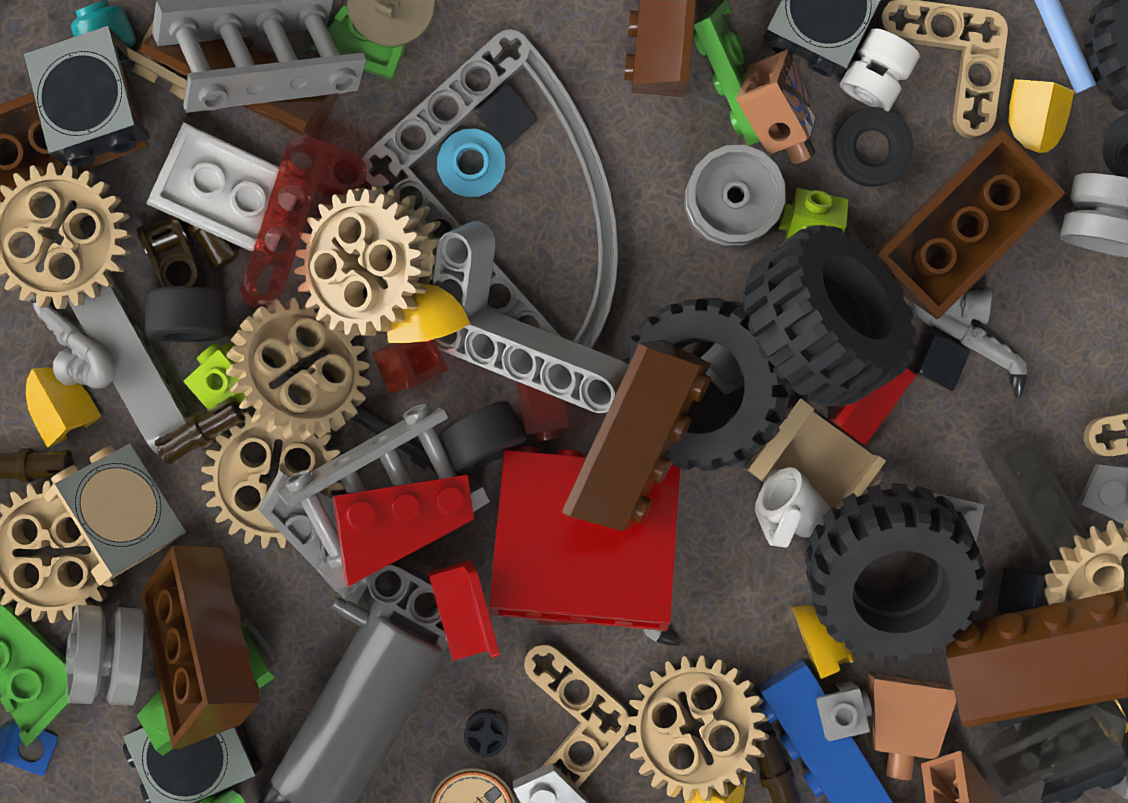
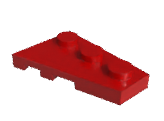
[332,475,474,587]

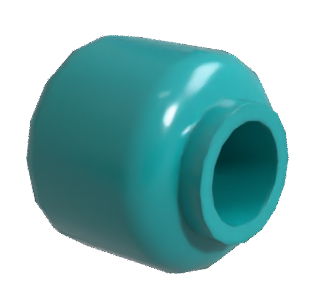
[71,0,137,62]

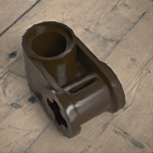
[136,215,207,288]

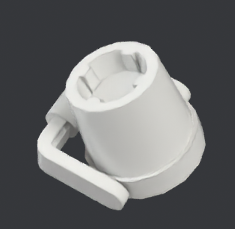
[755,467,830,548]

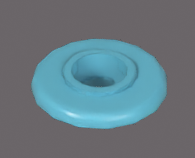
[437,129,505,197]

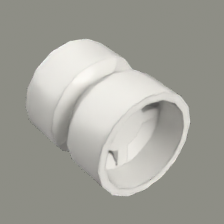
[839,29,920,112]

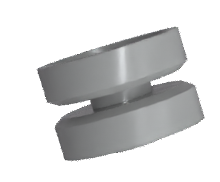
[684,145,785,248]
[1060,173,1128,258]
[65,605,144,706]

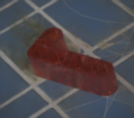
[240,136,367,308]

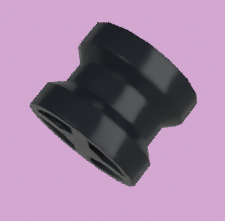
[464,708,509,758]

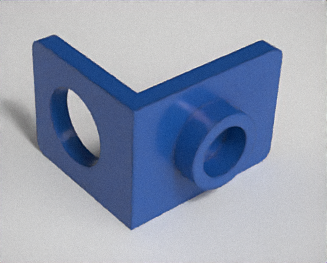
[0,719,58,776]

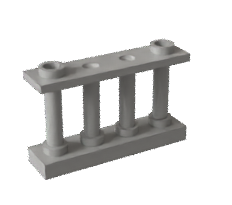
[152,0,366,113]
[277,404,490,592]

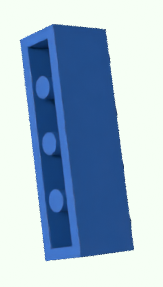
[757,659,893,803]

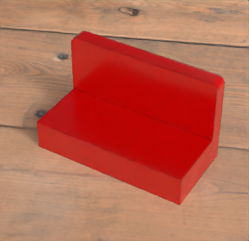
[828,368,917,446]
[428,560,500,661]

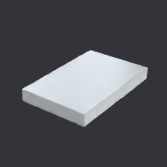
[147,122,306,260]

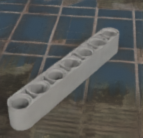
[40,194,188,454]

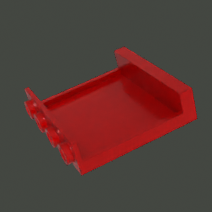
[489,446,681,631]

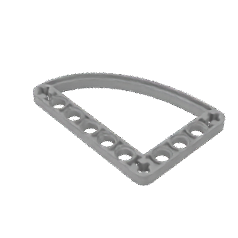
[361,29,618,372]

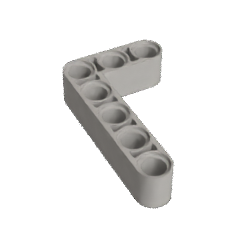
[430,221,629,413]

